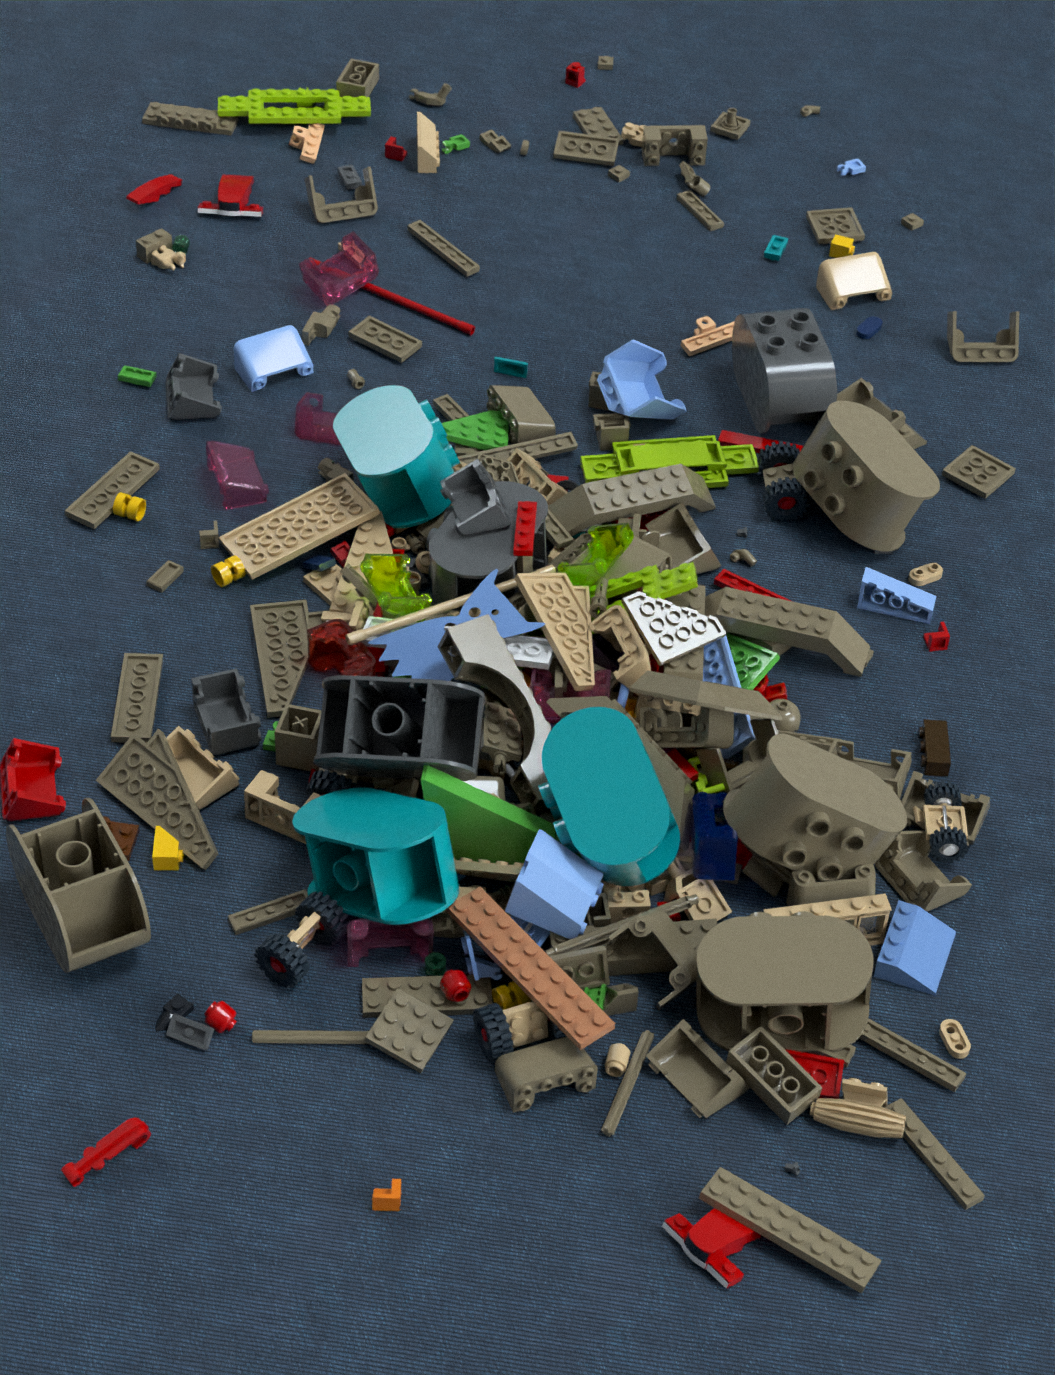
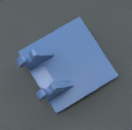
[461,930,502,981]

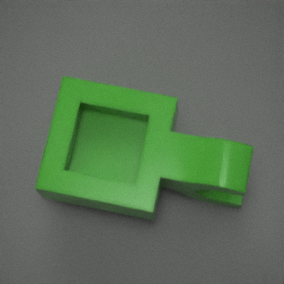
[442,134,470,154]

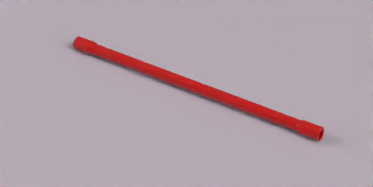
[306,257,475,335]

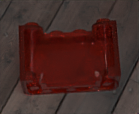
[307,619,376,677]

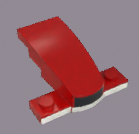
[198,174,263,217]
[662,1208,761,1288]

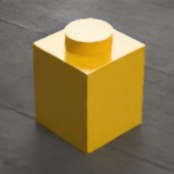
[829,235,855,258]

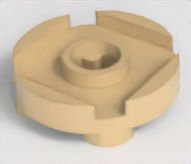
[621,123,645,146]

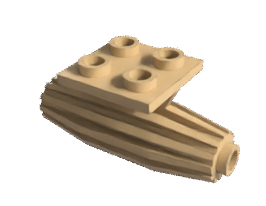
[810,1078,906,1138]

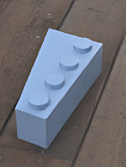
[857,567,936,624]

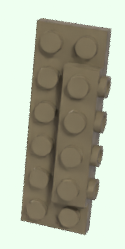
[142,102,239,136]

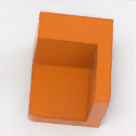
[372,1179,401,1211]

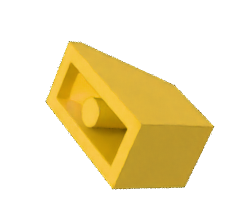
[152,826,183,871]

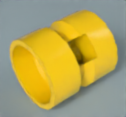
[113,492,146,522]
[211,555,246,587]
[492,981,531,1010]

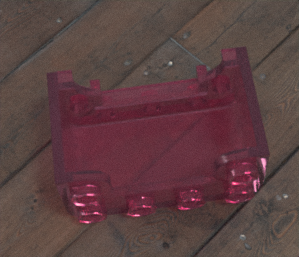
[299,231,379,306]

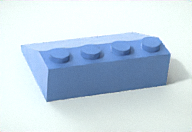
[874,900,956,995]

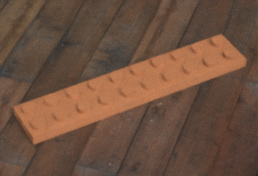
[446,887,615,1050]

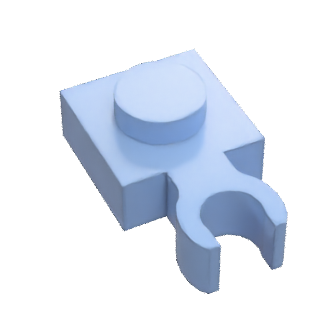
[837,159,866,176]

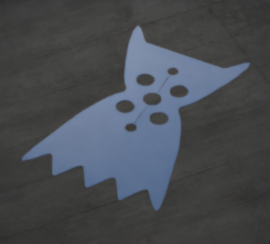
[368,569,545,681]

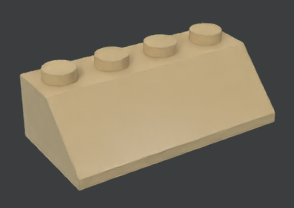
[417,112,440,173]

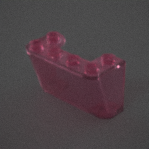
[295,392,341,445]

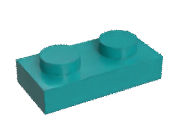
[764,235,788,261]

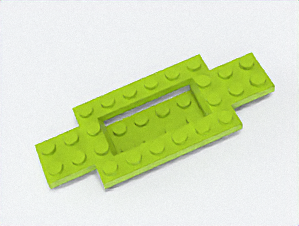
[218,89,371,124]
[580,435,759,488]
[526,562,698,637]

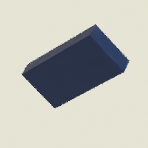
[302,555,336,572]

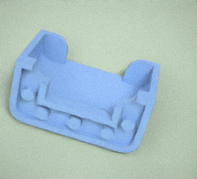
[233,325,314,392]

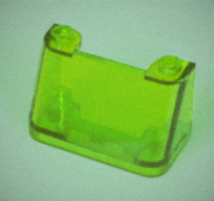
[557,523,634,587]
[360,553,432,622]

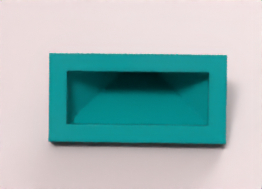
[494,357,528,378]

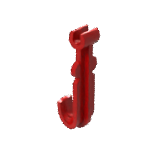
[61,1117,151,1187]

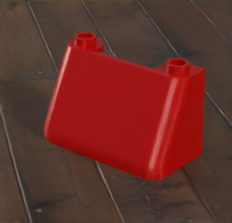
[0,738,66,821]

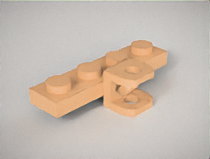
[289,124,325,164]
[680,316,735,356]

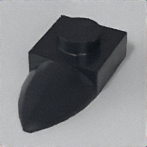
[155,993,194,1032]

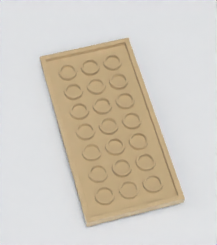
[219,473,380,580]

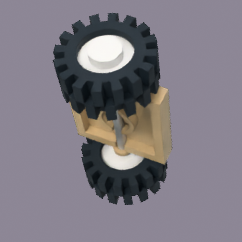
[923,781,968,863]

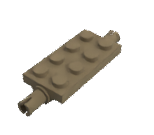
[481,699,522,775]

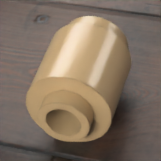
[605,1043,630,1077]

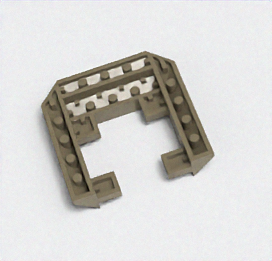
[629,670,783,721]

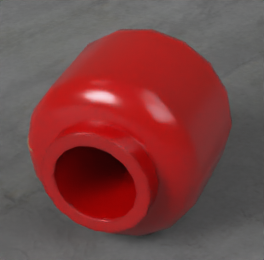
[440,970,472,1002]
[204,1001,237,1033]

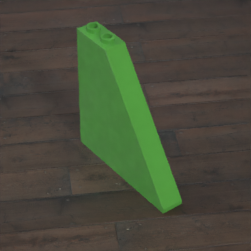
[421,765,561,865]

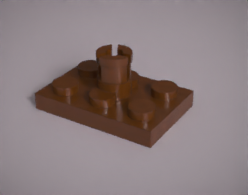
[103,816,140,861]

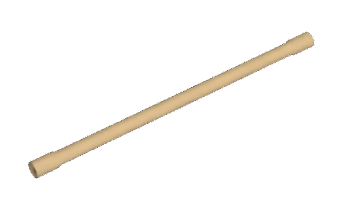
[345,565,556,646]

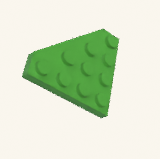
[441,410,509,450]
[726,632,780,690]

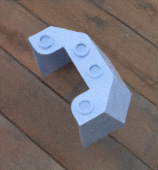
[597,339,687,420]
[505,829,604,939]

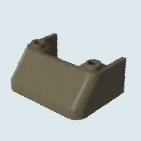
[304,166,378,223]
[947,311,1019,362]
[696,719,778,797]
[607,907,697,1010]

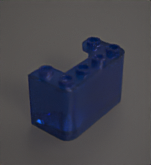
[690,792,738,880]

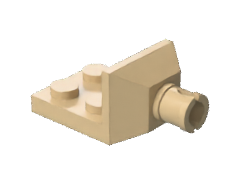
[664,858,732,921]

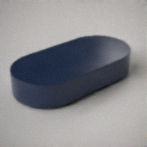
[856,316,883,339]

